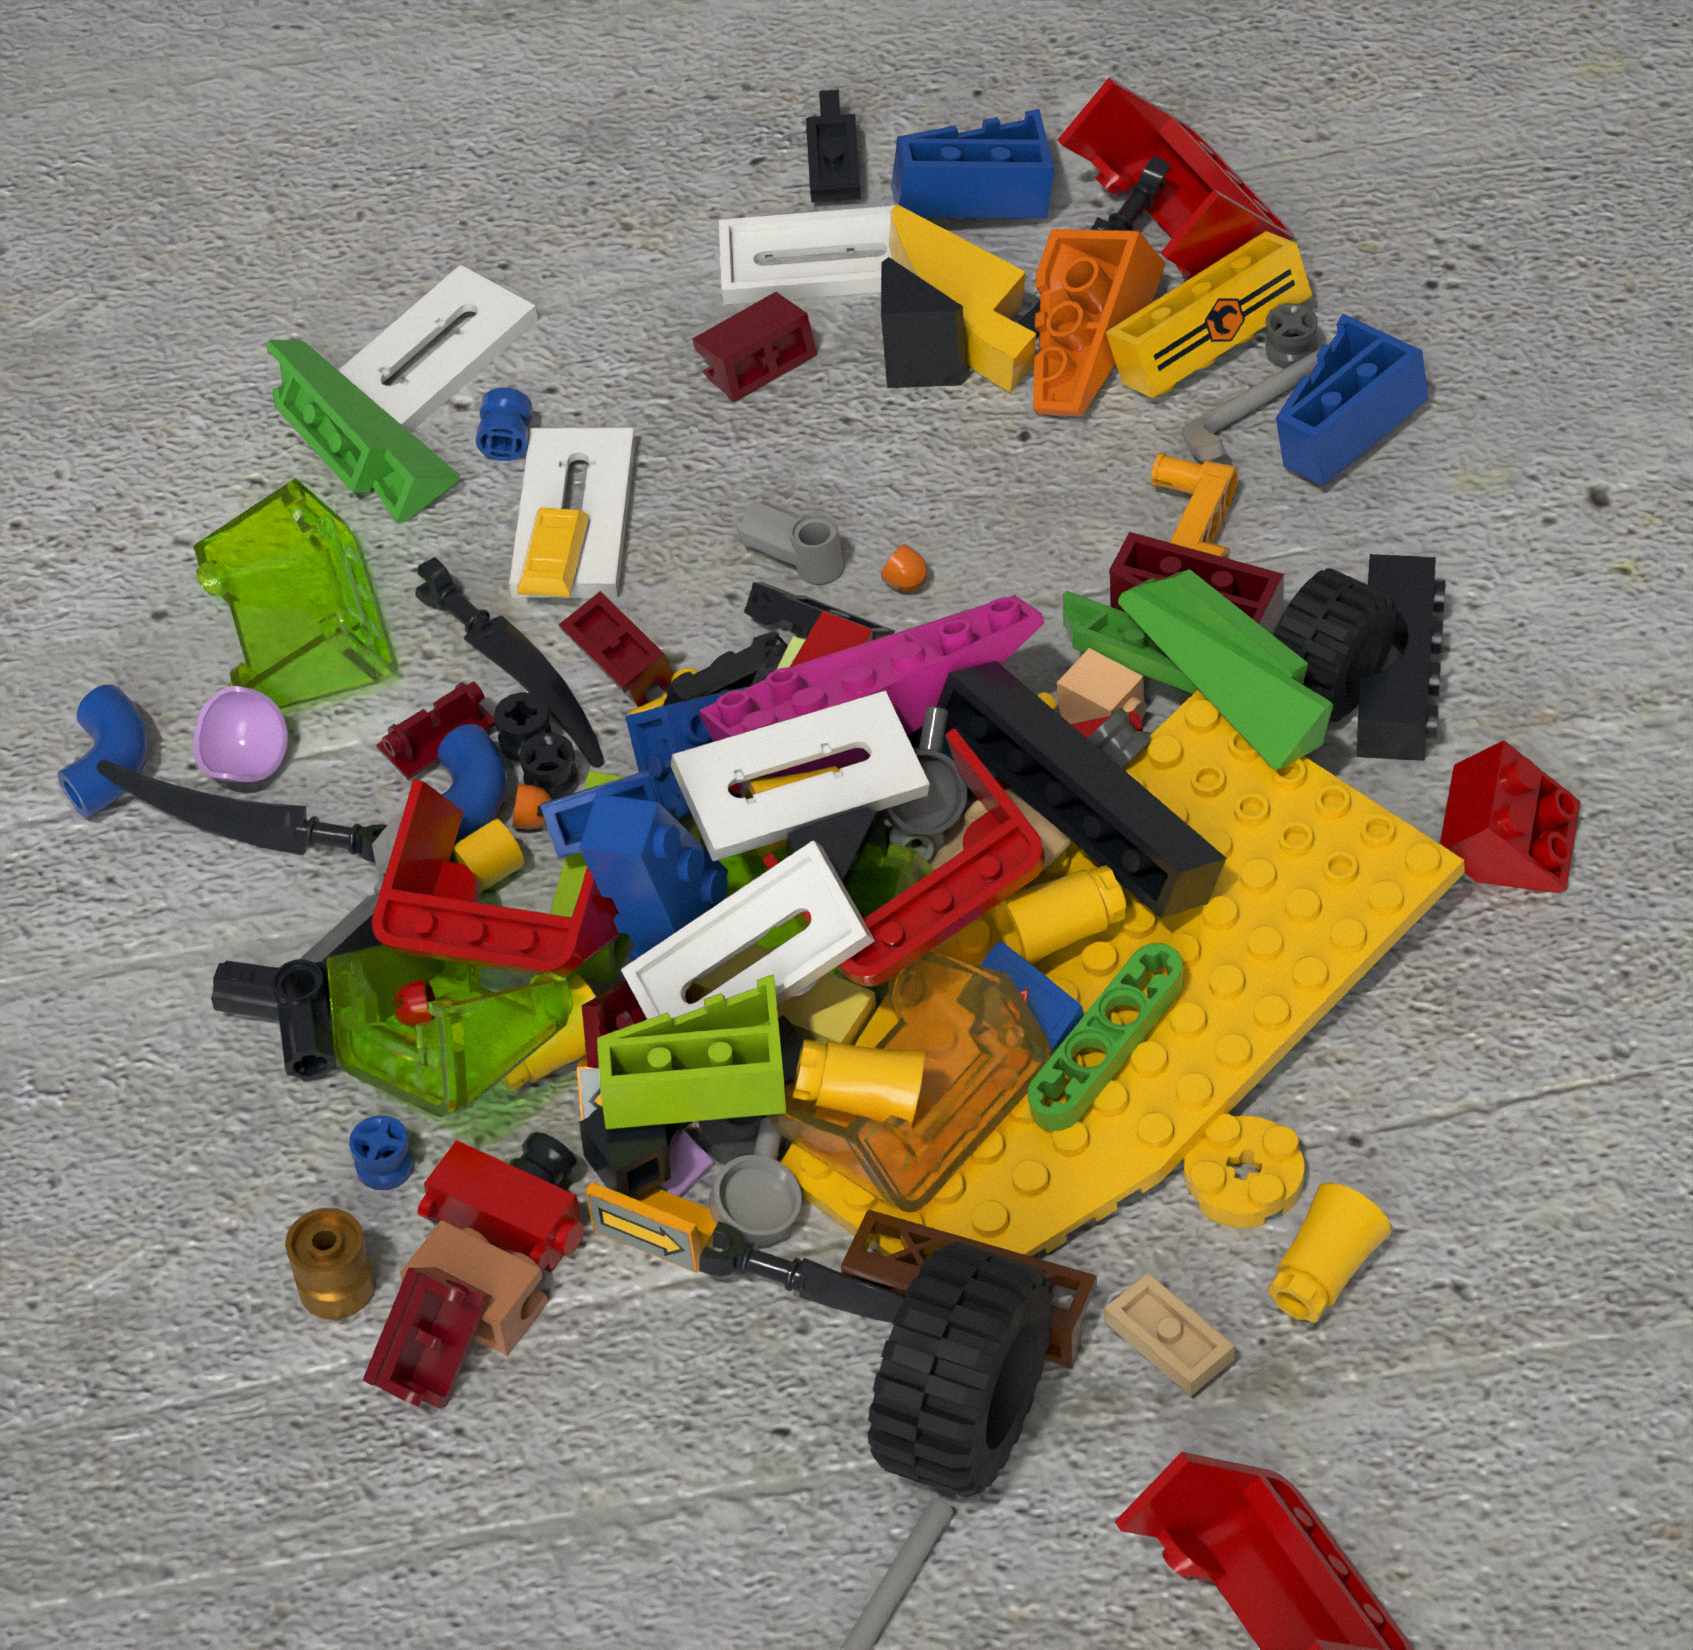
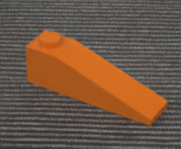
[1033,229,1165,417]

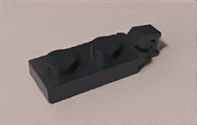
[806,89,861,203]
[744,582,895,640]
[663,631,788,706]

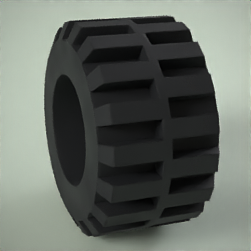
[1274,568,1396,722]

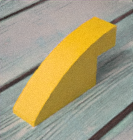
[889,204,1036,393]

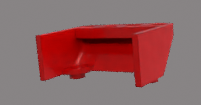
[1058,77,1295,279]
[762,728,1045,986]
[372,779,623,978]
[1115,1452,1414,1650]

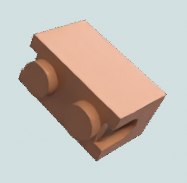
[400,1220,548,1356]

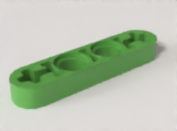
[1028,943,1184,1131]

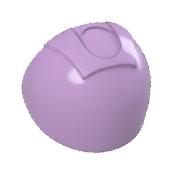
[193,686,288,783]

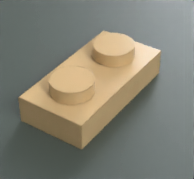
[1104,1272,1235,1396]

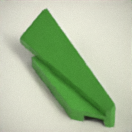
[267,340,460,522]
[1118,569,1333,769]
[1062,591,1198,695]

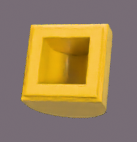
[453,818,524,894]

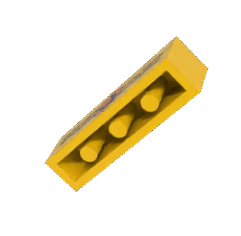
[1106,231,1312,398]

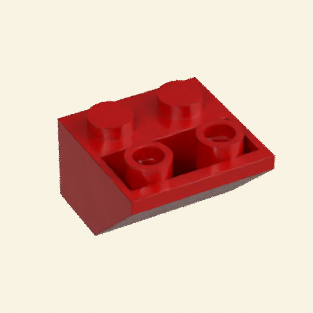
[1439,740,1581,893]

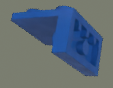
[625,687,748,819]

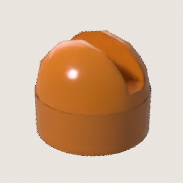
[881,544,927,592]
[512,783,552,830]

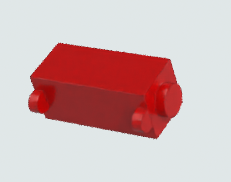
[418,1140,584,1273]

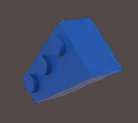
[891,109,1055,220]
[1276,314,1428,486]
[579,794,728,961]

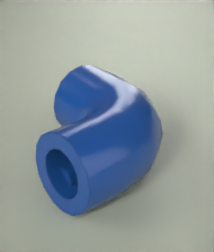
[57,684,148,818]
[438,724,508,852]

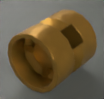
[285,1208,376,1320]

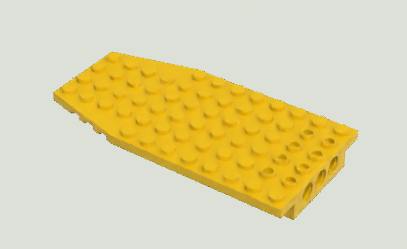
[780,689,1464,1264]

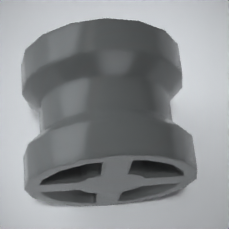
[1265,303,1318,369]
[1088,707,1153,769]

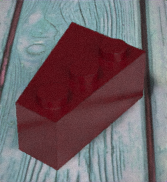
[1109,532,1284,636]

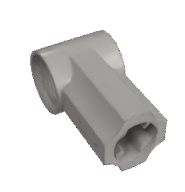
[738,500,844,585]

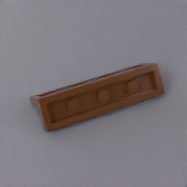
[841,1209,1097,1368]

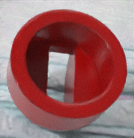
[393,978,439,1028]

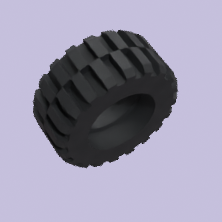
[868,1242,1054,1497]

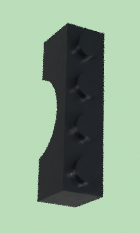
[1357,554,1446,761]
[579,1015,815,1198]

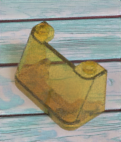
[767,951,1050,1213]

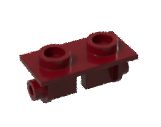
[376,681,495,780]

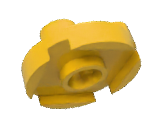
[1184,1113,1305,1228]

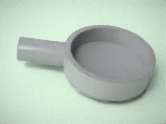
[709,1117,802,1246]

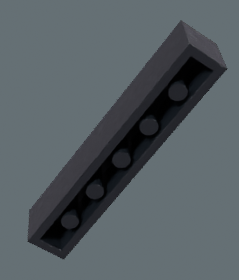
[936,661,1227,918]

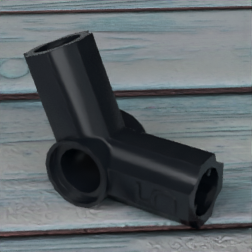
[211,959,336,1082]

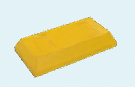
[517,507,589,597]

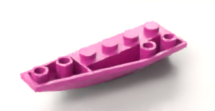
[699,595,1044,789]

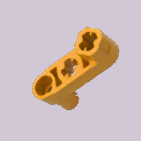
[1151,453,1239,559]

